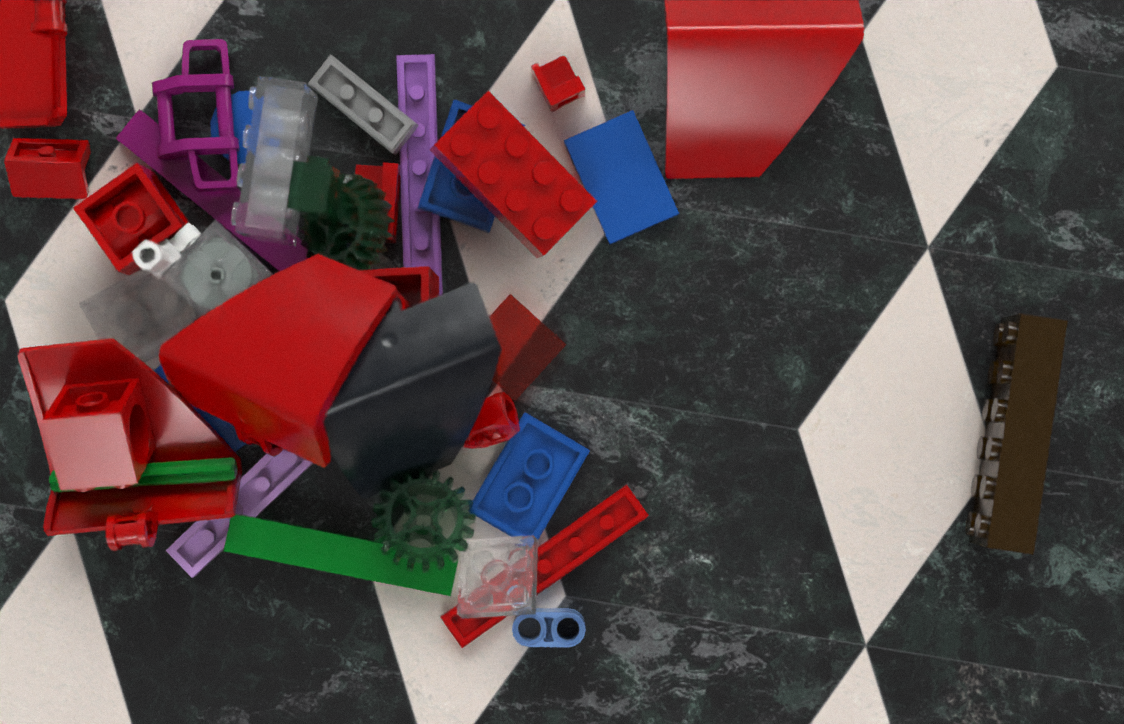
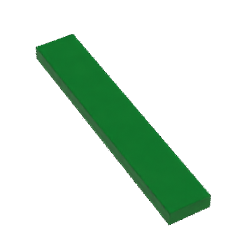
[224,513,459,596]

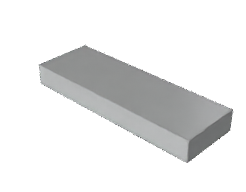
[308,54,419,155]

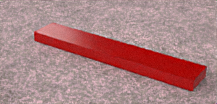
[440,484,649,648]

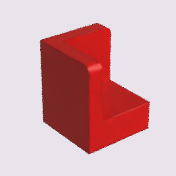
[531,56,585,113]

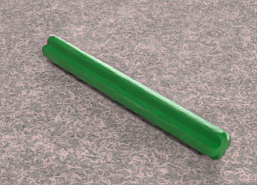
[49,458,238,492]

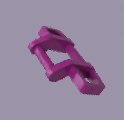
[152,39,240,192]

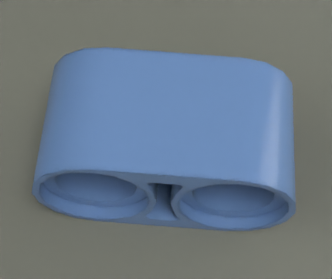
[512,608,586,647]

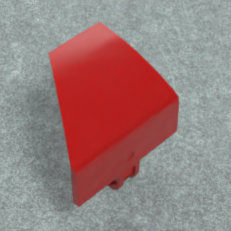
[0,0,67,129]
[664,0,864,179]
[159,254,397,468]
[18,338,242,551]

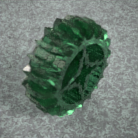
[299,173,395,270]
[371,469,476,573]

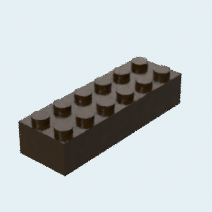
[965,314,1068,555]

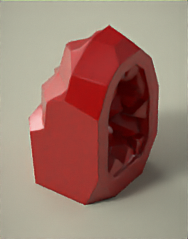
[463,392,520,449]

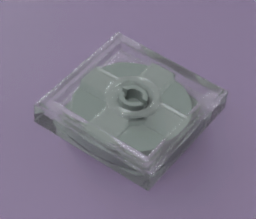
[161,220,274,316]

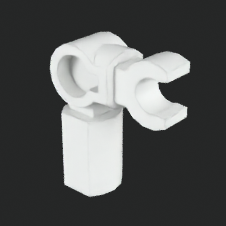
[133,223,204,279]

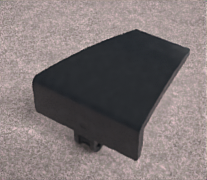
[323,282,502,499]

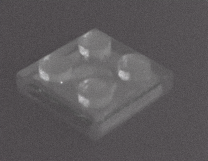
[457,535,538,619]

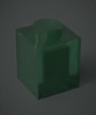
[287,156,340,216]

